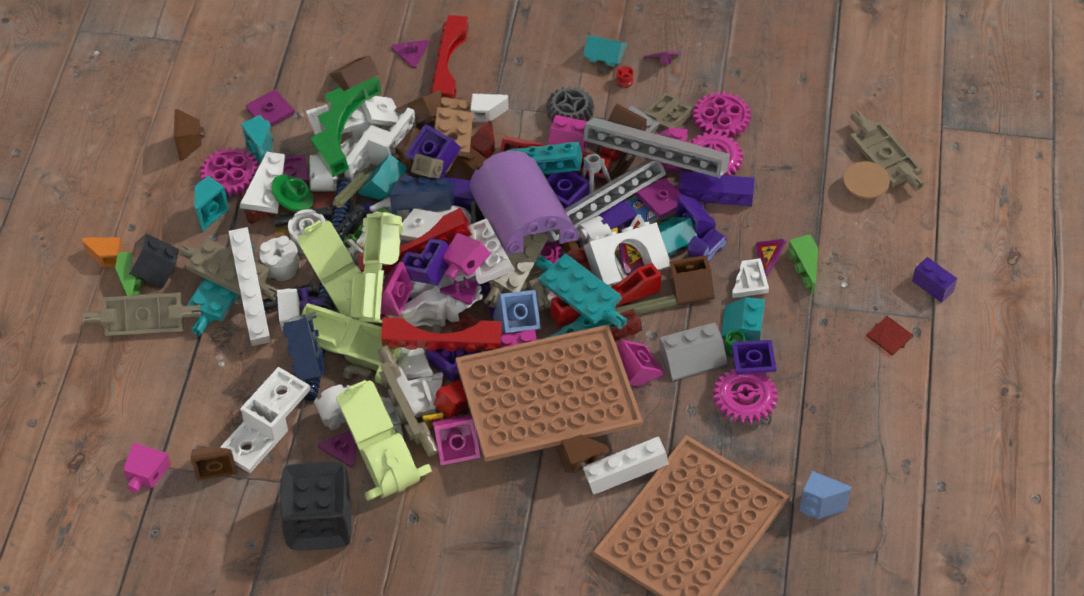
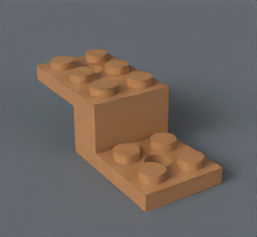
[434,97,473,157]

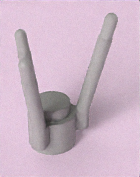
[581,154,611,194]

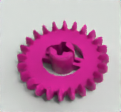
[688,132,743,176]
[712,367,778,425]

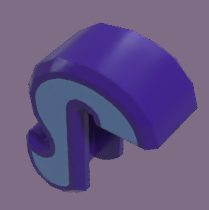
[687,228,727,262]

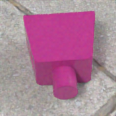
[443,233,491,280]
[123,442,171,493]

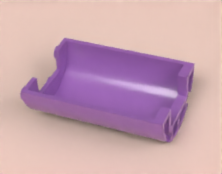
[469,151,578,255]

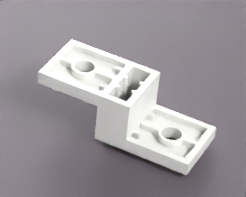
[306,101,400,140]
[344,108,416,180]
[221,367,310,473]

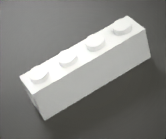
[583,436,669,495]

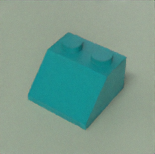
[583,36,627,66]
[241,115,274,166]
[357,154,407,200]
[194,176,229,232]
[658,217,697,256]
[721,297,765,341]

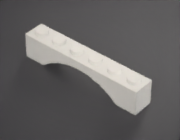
[229,227,271,346]

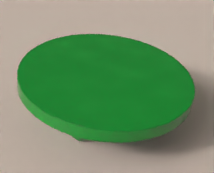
[270,175,314,212]

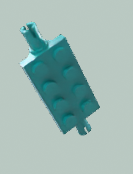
[187,244,257,336]
[535,253,627,329]

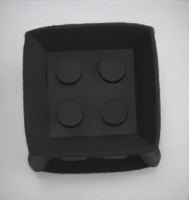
[280,462,352,550]

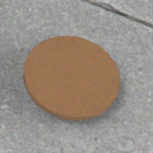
[843,161,890,199]

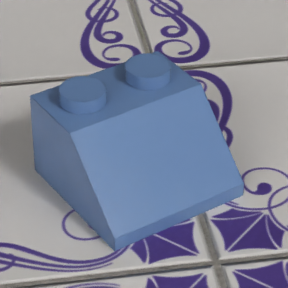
[493,290,541,334]
[799,471,851,519]

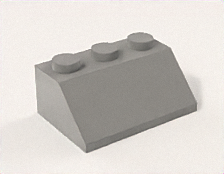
[659,322,728,381]

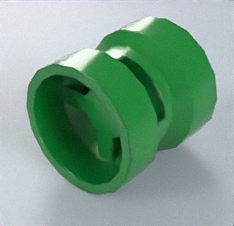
[724,330,745,357]

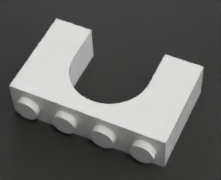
[583,222,670,286]

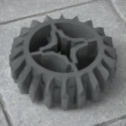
[546,85,594,123]

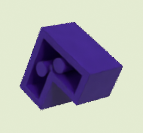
[401,238,449,286]
[426,349,481,382]

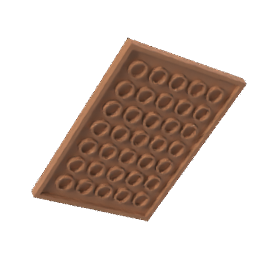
[456,325,643,462]
[593,435,789,596]

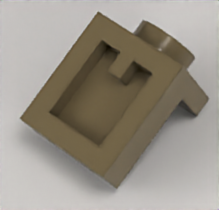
[411,154,444,179]

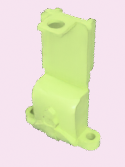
[350,212,403,323]
[297,220,362,321]
[301,303,402,385]
[336,380,432,501]

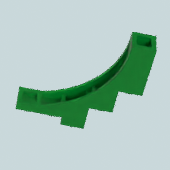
[310,76,382,177]

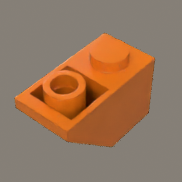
[82,237,124,267]

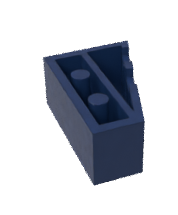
[390,175,455,214]
[283,312,325,380]

